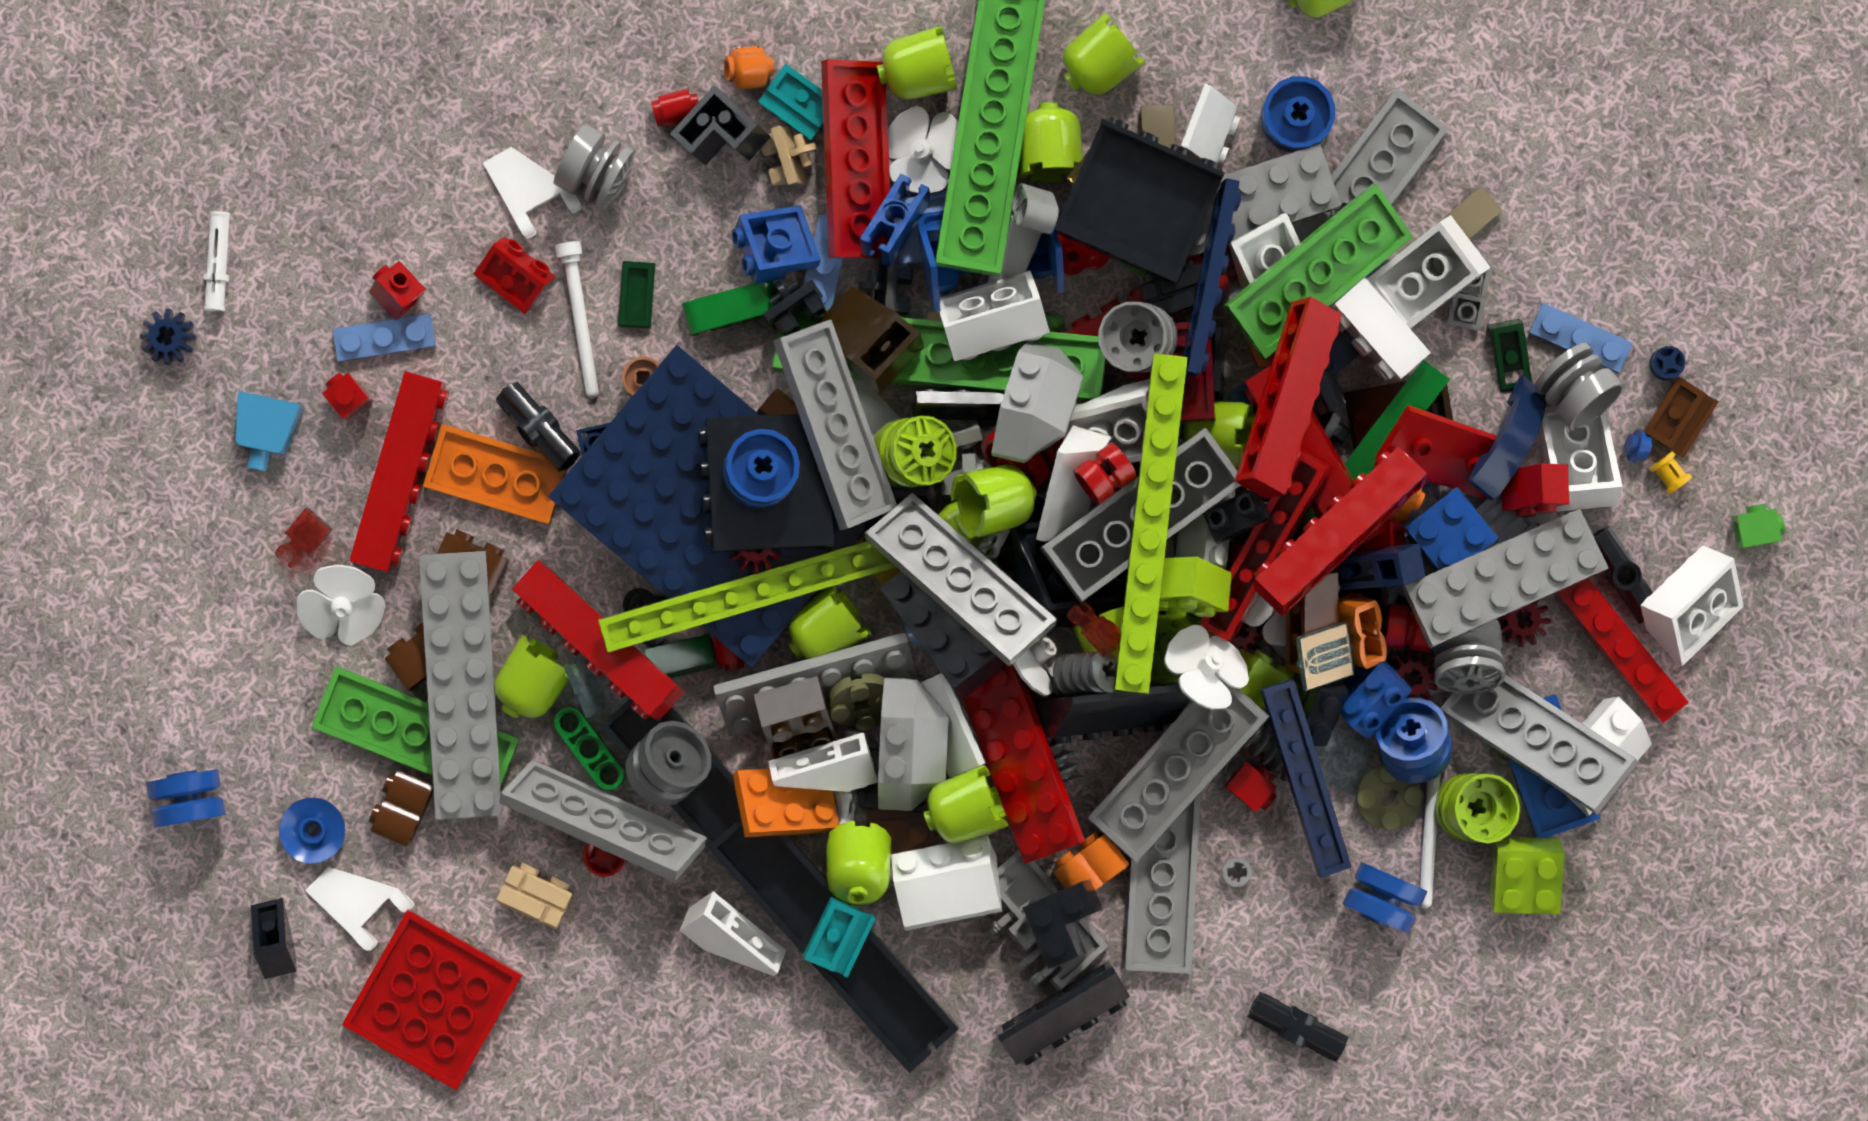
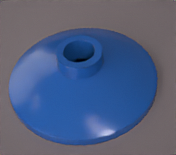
[279,797,346,864]

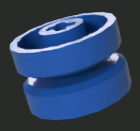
[1261,76,1335,153]
[722,429,800,508]
[1375,698,1452,783]
[146,769,226,828]
[1342,862,1428,934]

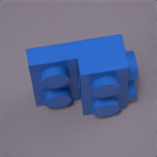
[732,205,821,284]
[1340,659,1412,739]

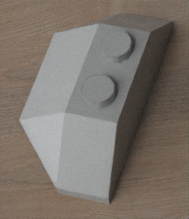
[992,341,1083,463]
[878,677,949,811]

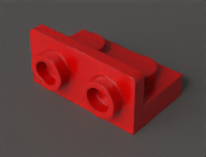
[473,237,556,314]

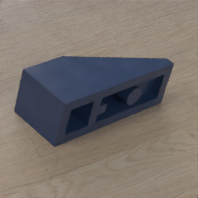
[1333,544,1425,590]

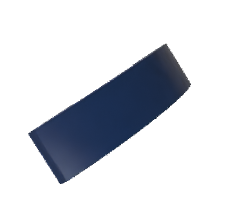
[1468,375,1546,501]

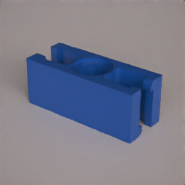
[860,173,930,267]

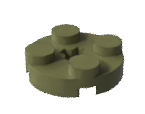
[827,673,884,731]
[1356,765,1423,830]

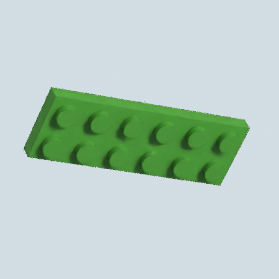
[1224,184,1413,359]
[311,666,521,789]

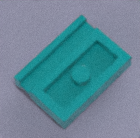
[758,63,824,141]
[803,897,876,978]

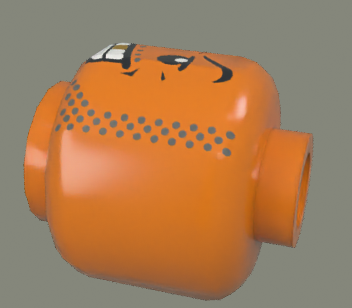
[724,46,774,89]

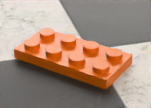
[423,424,566,525]

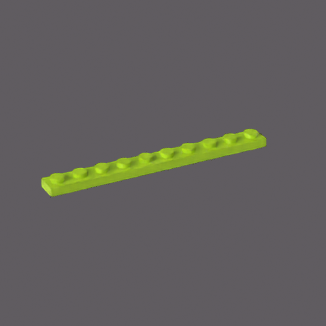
[1114,353,1188,694]
[598,541,896,652]

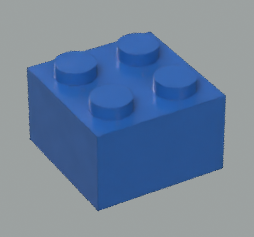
[1404,487,1499,572]

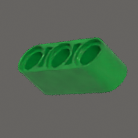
[681,281,777,336]
[554,707,626,790]

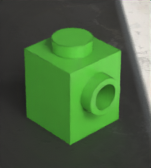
[1732,504,1785,549]

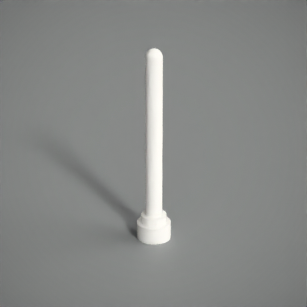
[555,241,599,399]
[1420,774,1441,909]

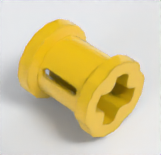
[1648,451,1692,495]

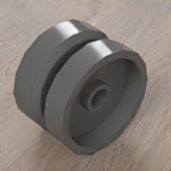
[626,721,711,807]

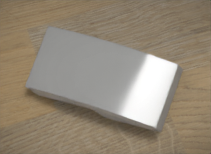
[1447,262,1493,330]

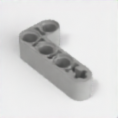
[978,183,1059,286]

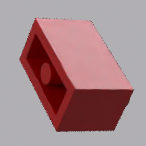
[1501,463,1570,517]

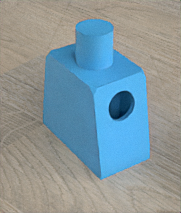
[236,391,304,471]

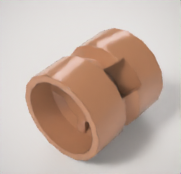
[622,356,660,396]

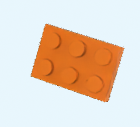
[733,769,840,837]

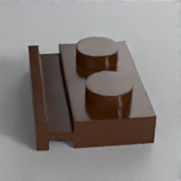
[1643,376,1719,458]
[867,801,936,853]

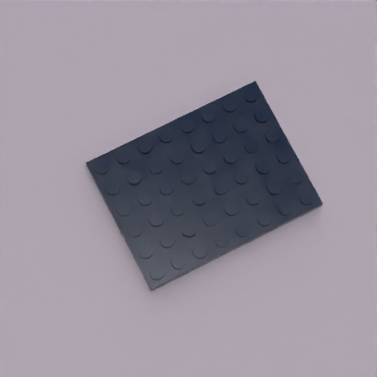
[548,344,868,668]

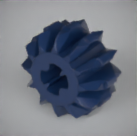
[140,309,197,365]

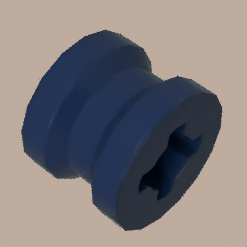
[1649,346,1685,380]

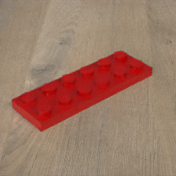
[821,59,891,259]
[962,664,1085,864]

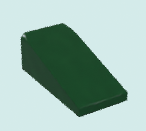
[1487,319,1532,392]

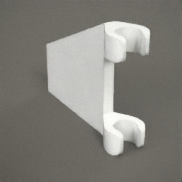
[483,147,582,239]
[305,867,414,951]

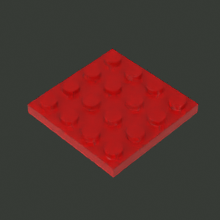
[342,909,523,1090]

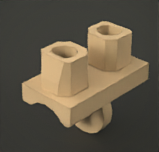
[761,126,817,186]

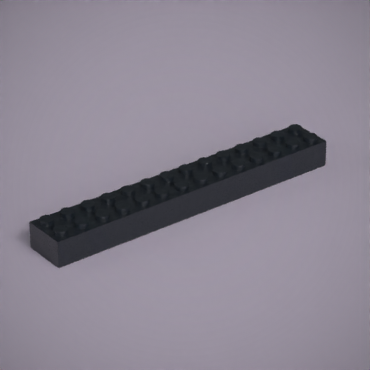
[600,698,959,1073]

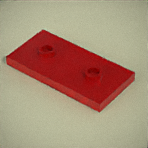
[1375,405,1497,500]

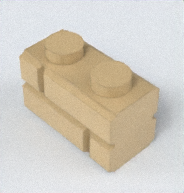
[496,862,575,929]

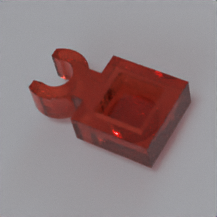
[275,508,333,568]
[1067,601,1121,657]

